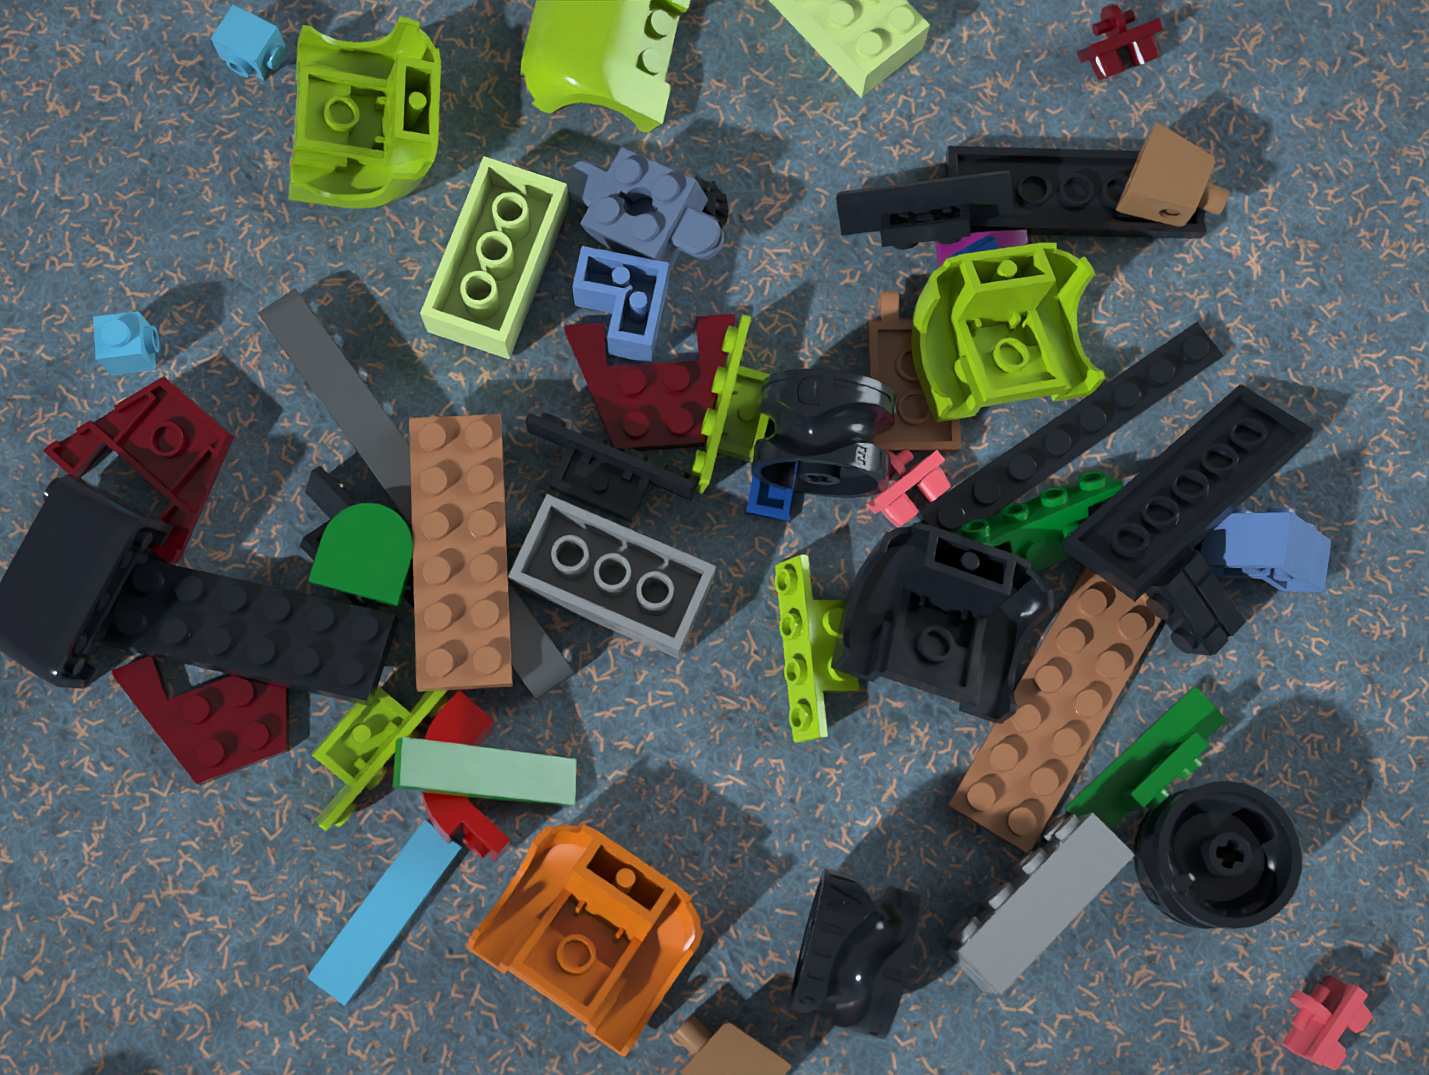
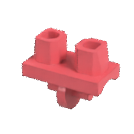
[866,448,951,528]
[1282,975,1373,1070]

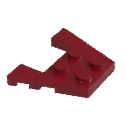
[564,314,735,451]
[43,376,234,565]
[111,656,289,785]

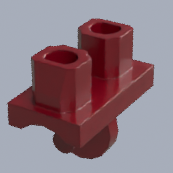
[1077,4,1164,81]

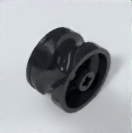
[751,369,897,498]
[1133,781,1303,929]
[788,868,920,1040]

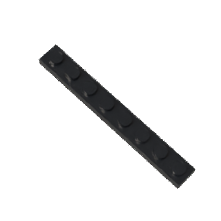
[917,322,1224,533]

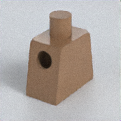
[1115,122,1230,227]
[672,1014,792,1075]

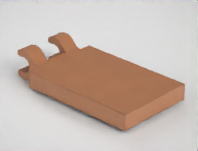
[867,291,961,453]

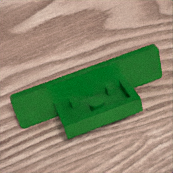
[953,471,1123,573]
[1065,688,1225,830]

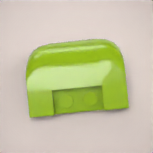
[520,0,690,133]
[288,16,441,209]
[911,243,1106,423]

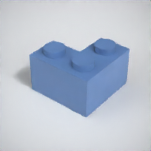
[572,246,669,363]
[1201,507,1331,592]

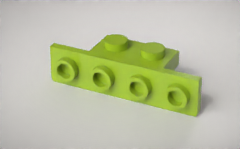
[690,315,771,493]
[775,555,860,743]
[311,686,450,831]

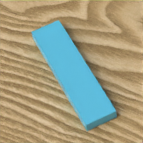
[307,820,463,1006]

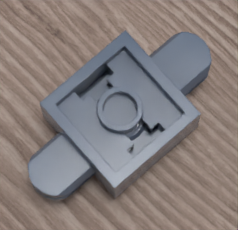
[564,147,724,273]

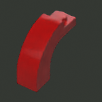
[421,690,510,862]

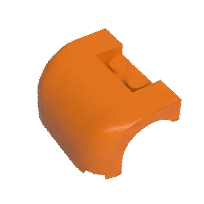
[466,823,704,1058]

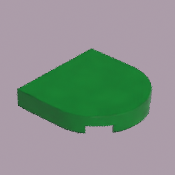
[308,503,413,607]

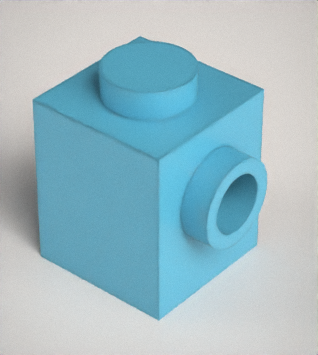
[210,5,286,80]
[93,311,160,375]

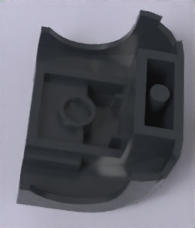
[830,522,1054,724]

